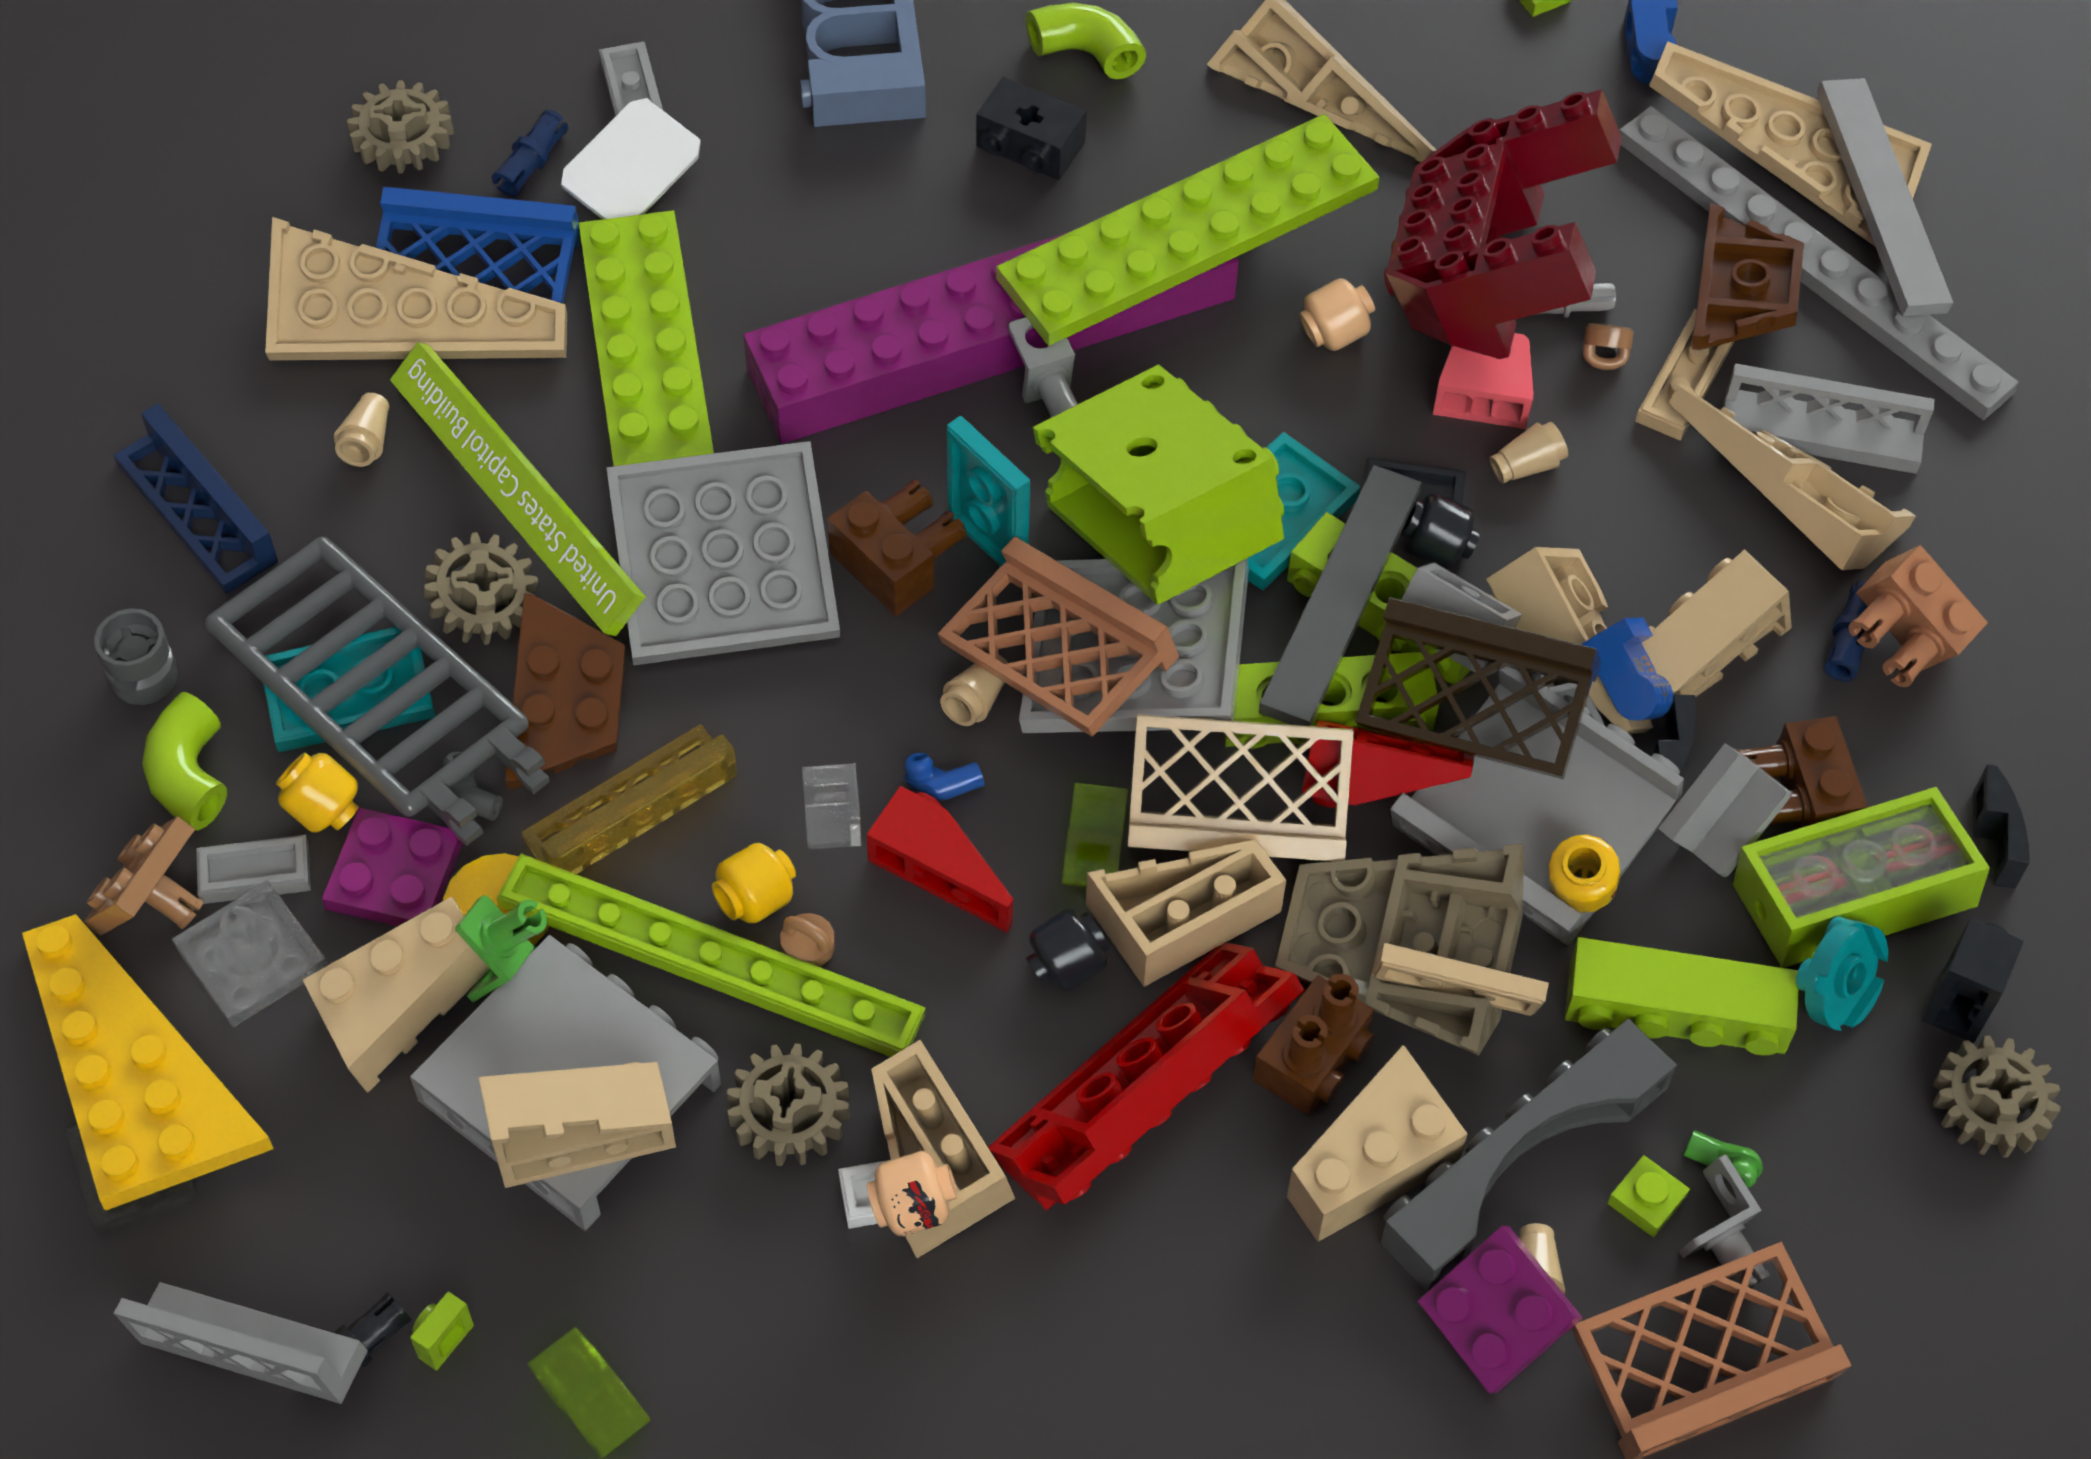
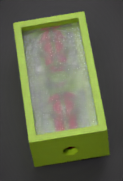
[1733,787,1990,968]

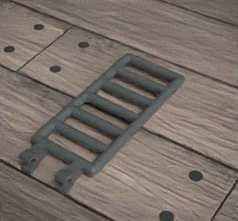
[205,536,550,846]

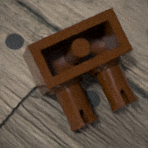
[827,479,967,617]
[1736,716,1868,829]
[1252,974,1375,1116]

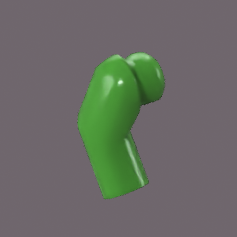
[1683,1130,1763,1188]

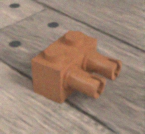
[1848,545,1988,687]

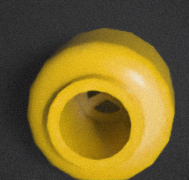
[276,752,359,832]
[1548,834,1620,913]
[711,843,796,924]

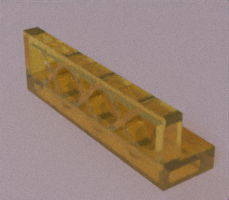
[521,724,737,874]

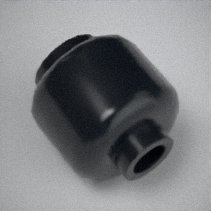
[1400,493,1480,568]
[1026,909,1111,991]

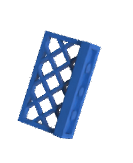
[376,187,580,304]

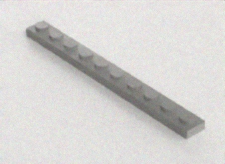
[1619,106,2019,421]

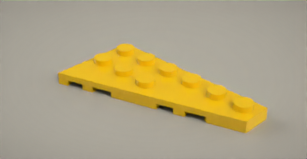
[22,914,274,1211]

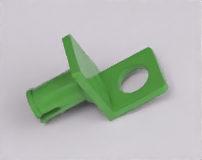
[455,895,547,1002]

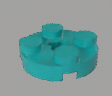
[1796,916,1888,1031]

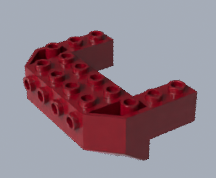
[1384,89,1622,359]

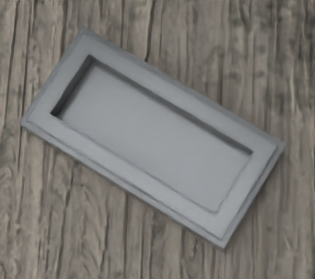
[196,835,311,904]

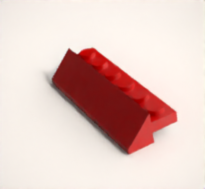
[988,942,1305,1211]

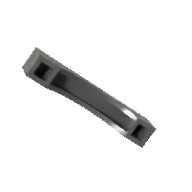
[1380,1019,1677,1292]

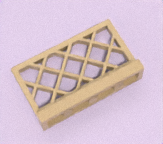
[1128,714,1354,861]

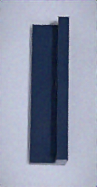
[114,404,278,594]

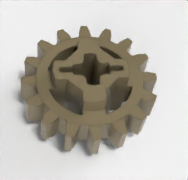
[347,80,454,173]
[423,532,538,645]
[1933,1035,2061,1158]
[727,1043,850,1166]

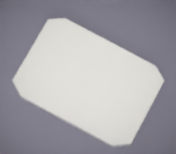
[561,98,701,219]

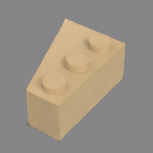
[1642,549,1792,697]
[1086,839,1286,987]
[303,897,490,1093]
[871,1040,1015,1258]
[1287,1045,1468,1242]
[478,1062,676,1188]

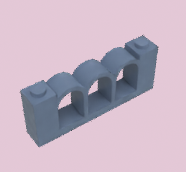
[800,0,926,127]

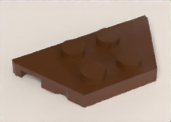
[1692,204,1804,350]
[505,593,626,789]

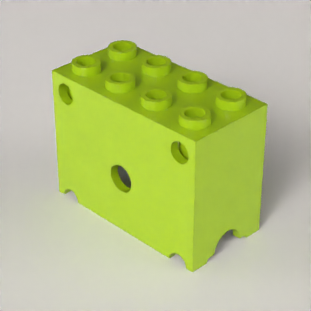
[1033,364,1284,605]

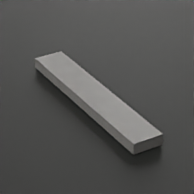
[1816,78,1953,317]

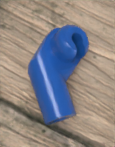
[904,753,984,801]

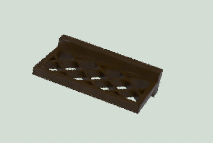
[1355,597,1601,780]

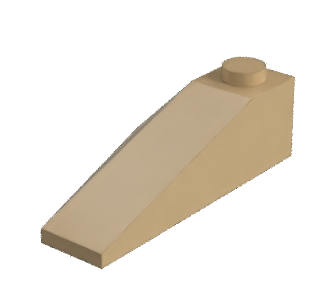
[1486,547,1653,734]

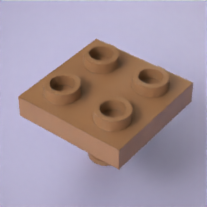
[83,816,204,936]

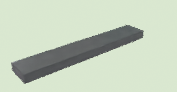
[1259,465,1422,726]

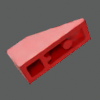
[1301,720,1474,808]
[866,786,1013,933]

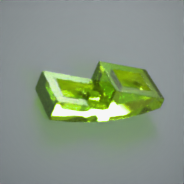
[1062,783,1128,887]
[527,1327,651,1458]

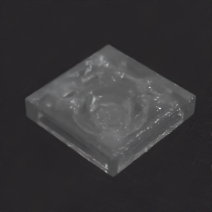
[172,880,328,1028]

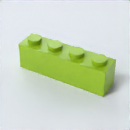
[1564,937,1799,1056]

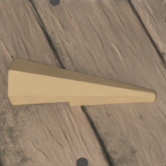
[1207,0,1437,162]
[1668,385,1916,570]

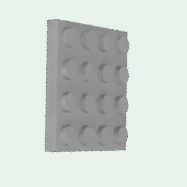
[606,441,840,665]
[1019,559,1249,733]

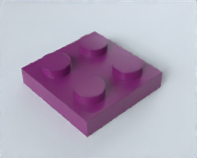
[321,808,463,926]
[1418,1226,1583,1393]

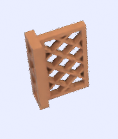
[938,537,1179,737]
[1571,1241,1852,1459]

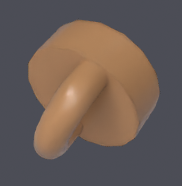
[1583,323,1634,370]
[780,913,835,967]

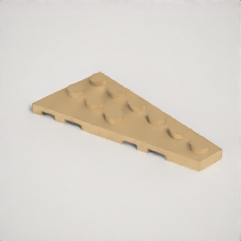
[1649,41,1932,247]
[265,217,567,361]

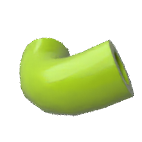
[1025,2,1147,79]
[142,692,227,830]

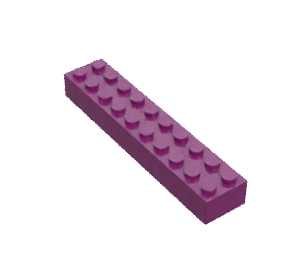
[743,232,1239,444]

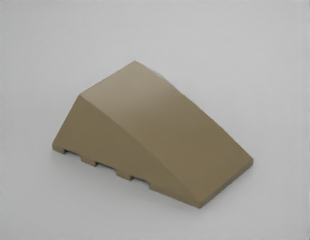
[1275,843,1524,1056]

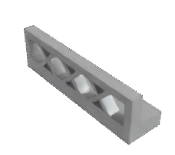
[1722,363,1935,474]
[113,1282,368,1404]

